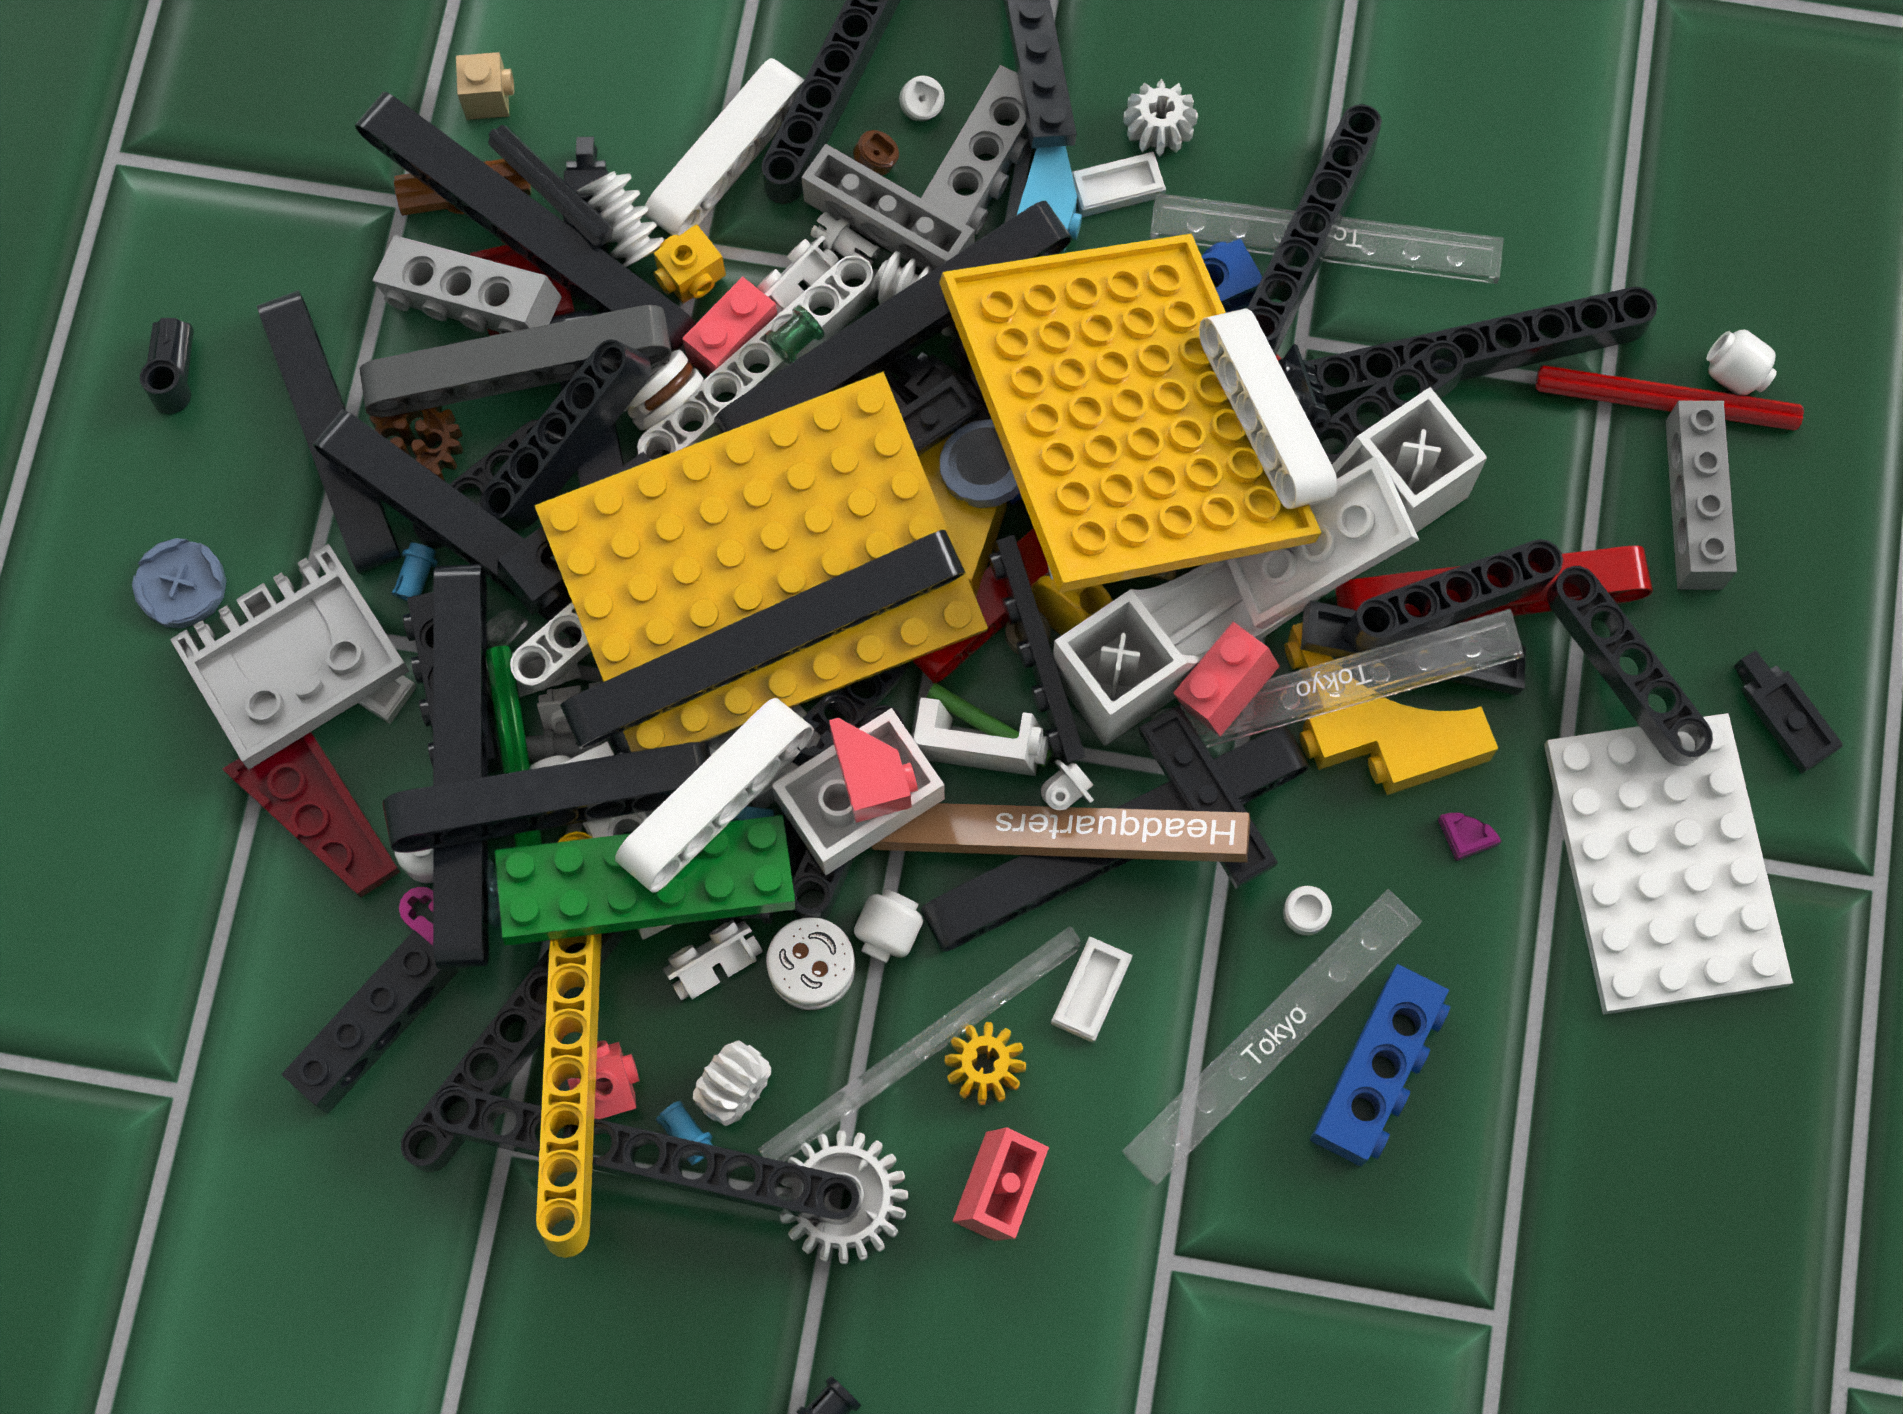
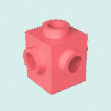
[567,1041,640,1120]

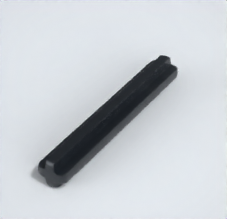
[488,125,613,247]

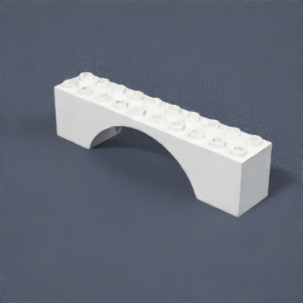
[1053,387,1487,746]

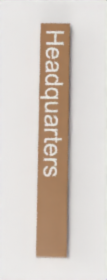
[872,803,1250,863]

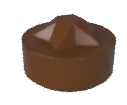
[853,130,899,176]

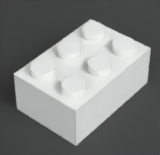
[771,708,945,875]

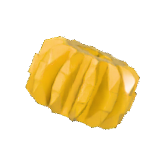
[945,1022,1026,1105]

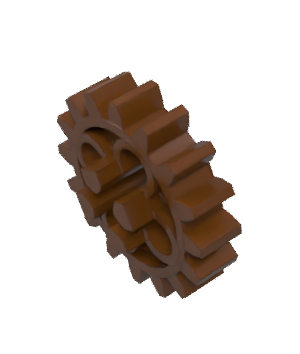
[369,406,463,481]

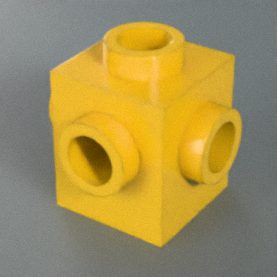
[653,224,726,304]

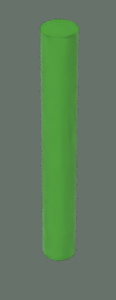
[926,683,1052,768]

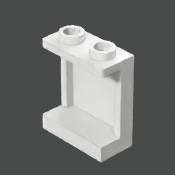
[914,697,1048,776]

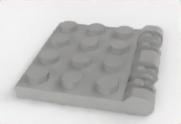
[170,544,409,770]

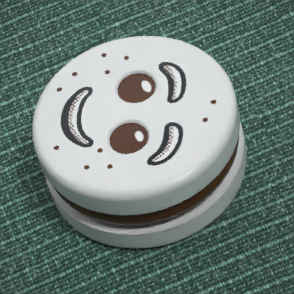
[624,350,703,430]
[766,917,855,1010]

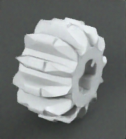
[1123,78,1198,157]
[693,1040,771,1126]

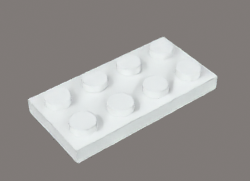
[1227,456,1419,629]

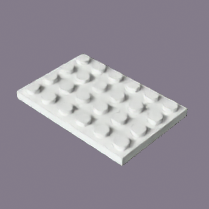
[1544,713,1793,1015]

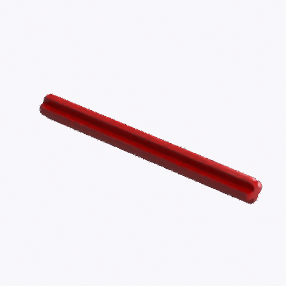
[1536,365,1804,430]

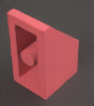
[829,718,918,823]

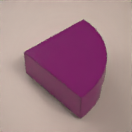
[1437,813,1502,861]

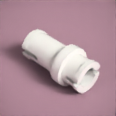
[810,212,880,266]

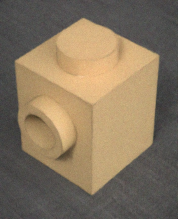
[456,52,514,120]

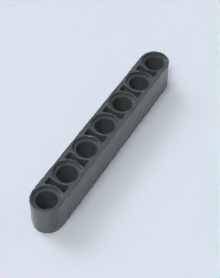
[359,305,672,417]

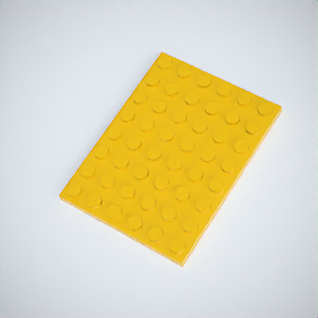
[939,234,1321,593]
[534,372,988,752]

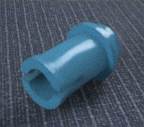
[391,542,437,601]
[656,1101,713,1165]

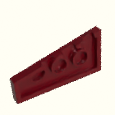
[222,732,400,897]

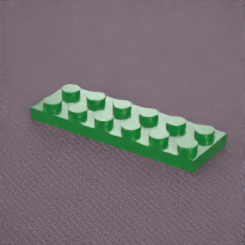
[495,815,795,946]

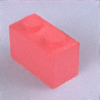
[682,276,777,376]
[1173,622,1280,737]
[952,1127,1049,1241]

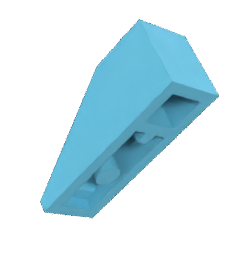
[1017,146,1082,254]

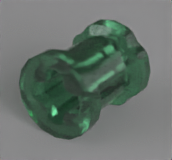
[765,305,825,365]

